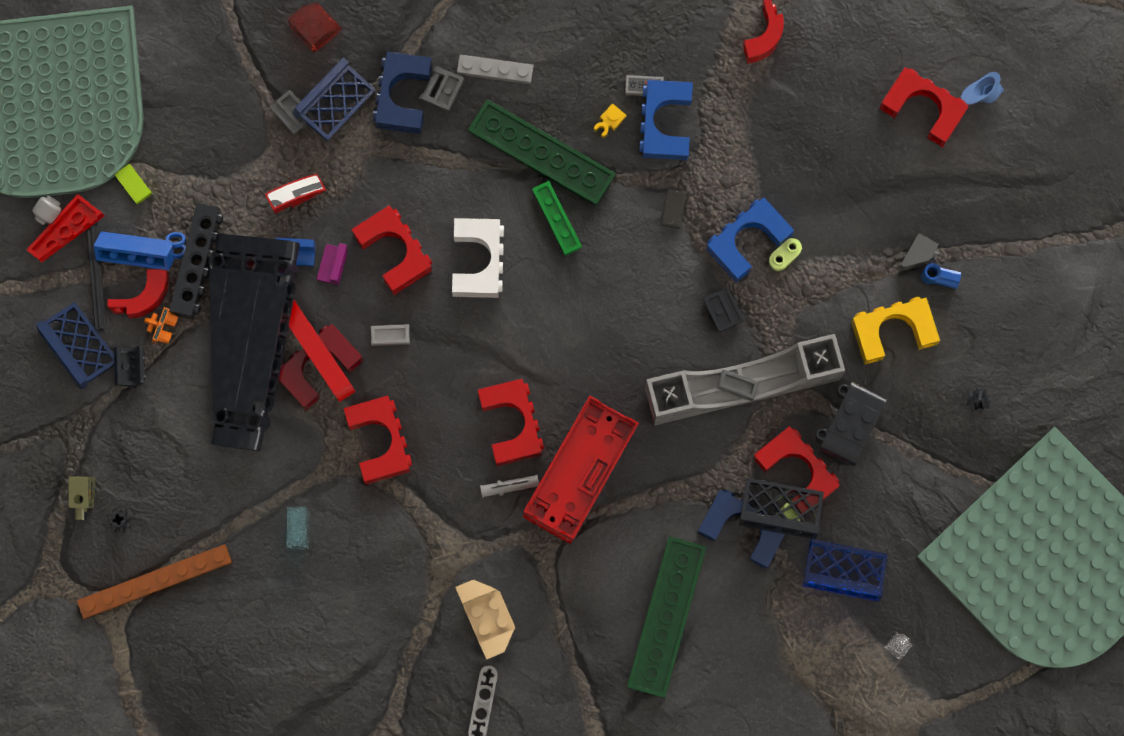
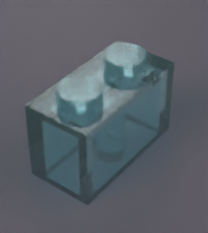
[286,507,309,549]

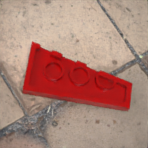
[27,194,105,263]

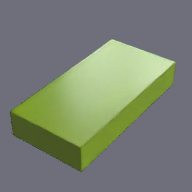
[115,163,152,205]

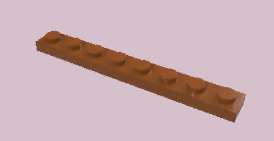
[77,544,232,619]

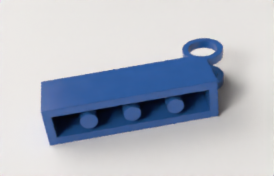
[94,231,186,270]

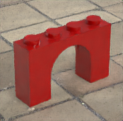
[879,67,969,148]
[351,205,433,295]
[478,378,544,467]
[344,396,412,485]
[753,426,840,517]

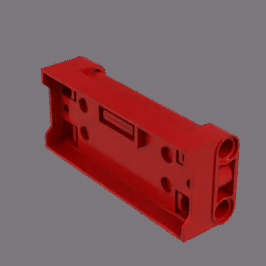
[523,396,639,544]

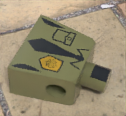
[69,476,96,520]

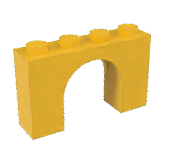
[851,297,940,365]

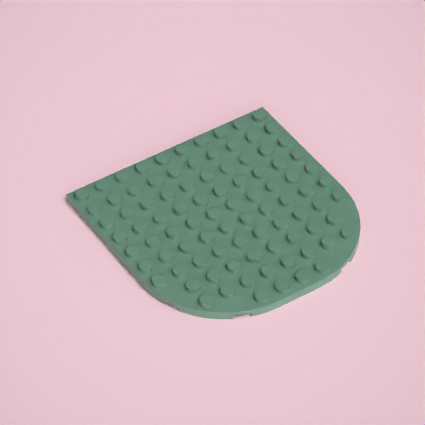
[0,5,144,198]
[917,427,1124,668]

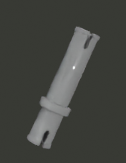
[480,475,539,498]

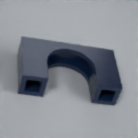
[373,52,432,134]
[697,490,785,570]

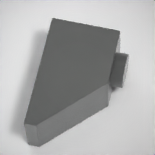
[898,234,939,272]

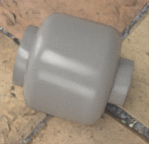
[33,196,61,225]

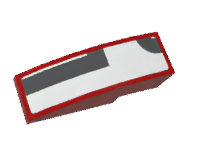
[265,174,326,214]

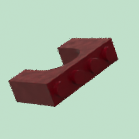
[278,324,364,411]

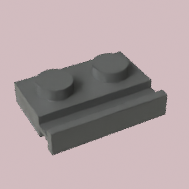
[269,90,315,135]

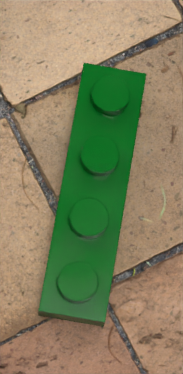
[532,181,582,256]

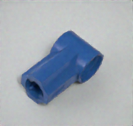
[921,263,961,289]

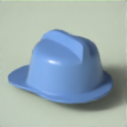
[961,72,1004,105]

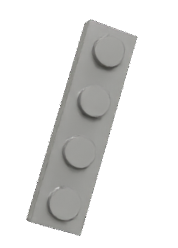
[457,55,534,85]

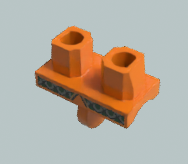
[144,307,178,344]

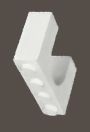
[452,218,504,298]

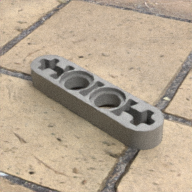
[468,666,498,736]

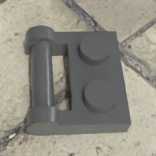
[419,66,464,113]

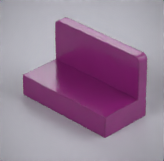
[317,243,348,285]

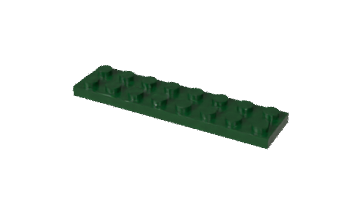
[468,99,616,206]
[627,536,706,698]

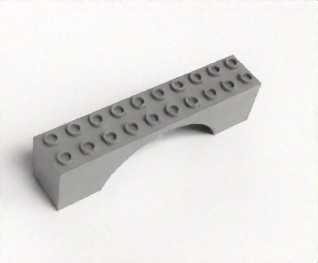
[645,334,845,426]

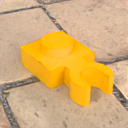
[594,103,627,138]

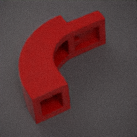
[743,0,784,64]
[108,269,169,319]

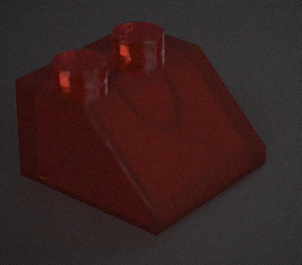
[288,2,342,53]

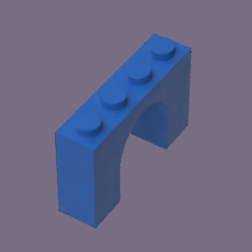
[640,80,693,160]
[706,198,794,283]

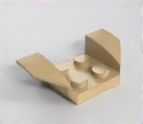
[456,580,515,660]

